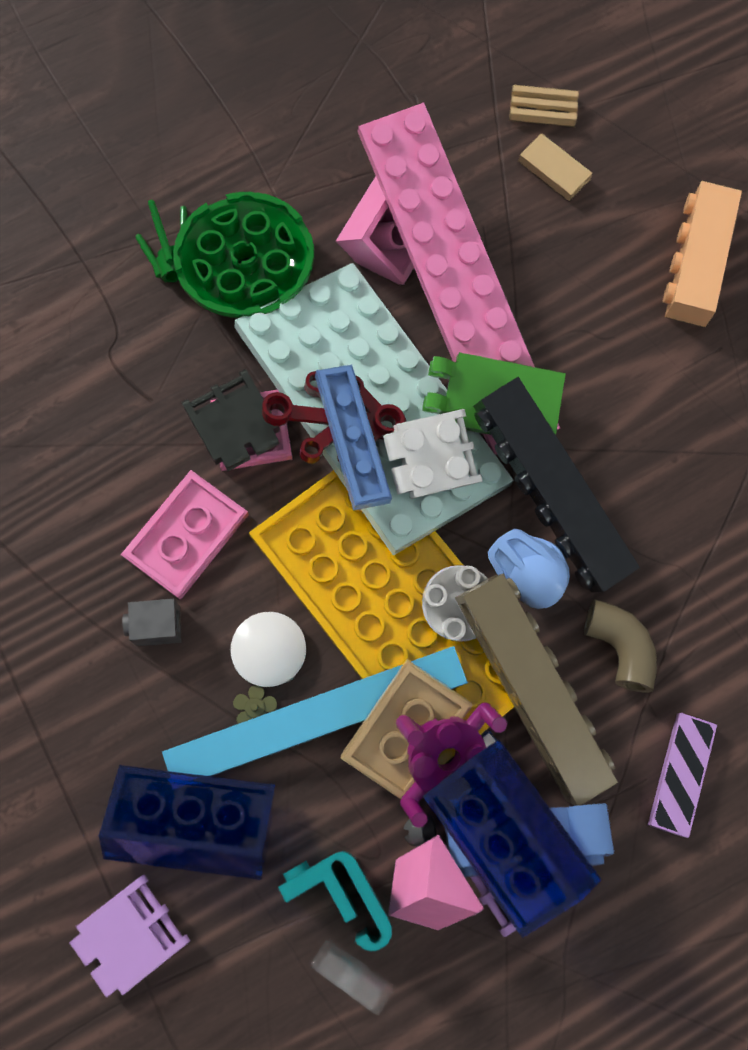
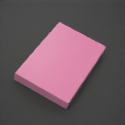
[121,470,249,600]

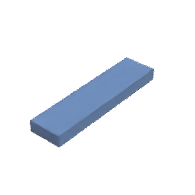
[315,364,392,511]

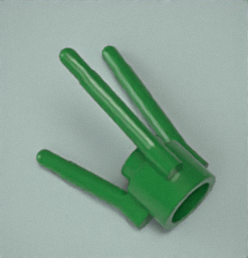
[136,200,188,282]

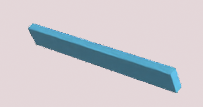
[162,646,468,789]

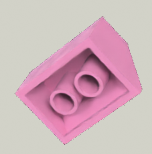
[336,176,414,285]

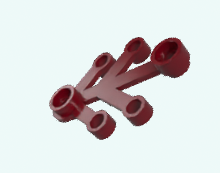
[262,371,406,464]

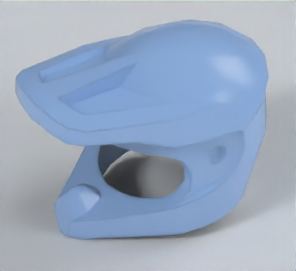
[488,529,570,609]

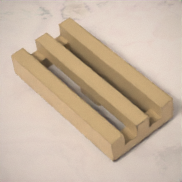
[509,85,579,127]

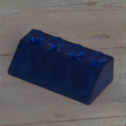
[423,740,602,938]
[98,765,275,880]

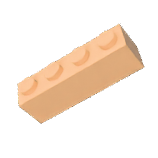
[663,181,742,327]

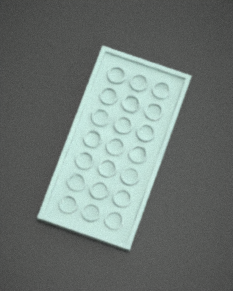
[234,263,514,556]

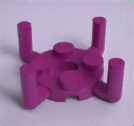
[396,703,510,828]

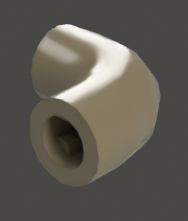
[584,600,657,693]

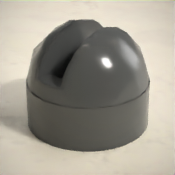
[404,815,436,847]

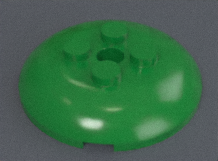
[173,192,314,318]

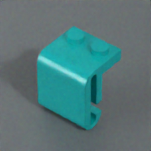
[278,851,392,951]

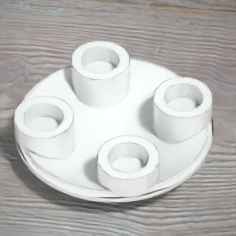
[422,565,488,642]
[231,612,306,687]

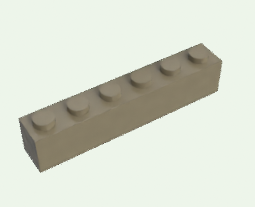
[455,574,618,806]

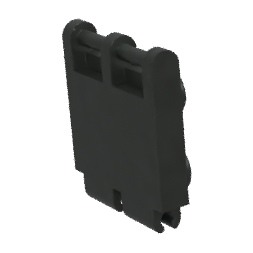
[181,369,280,471]

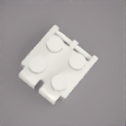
[383,409,483,499]

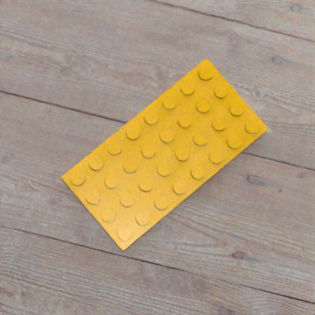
[249,470,514,765]

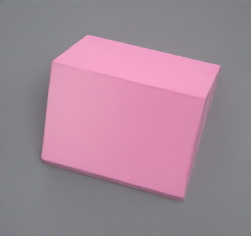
[388,835,484,930]

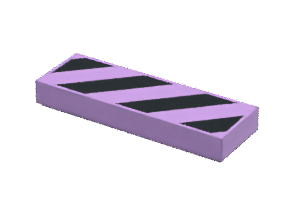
[648,713,717,838]

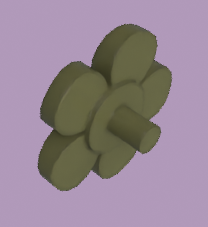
[233,685,277,724]

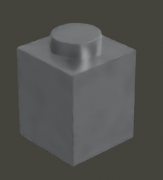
[122,599,181,646]

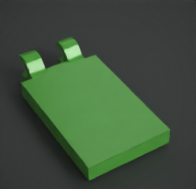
[422,352,566,435]

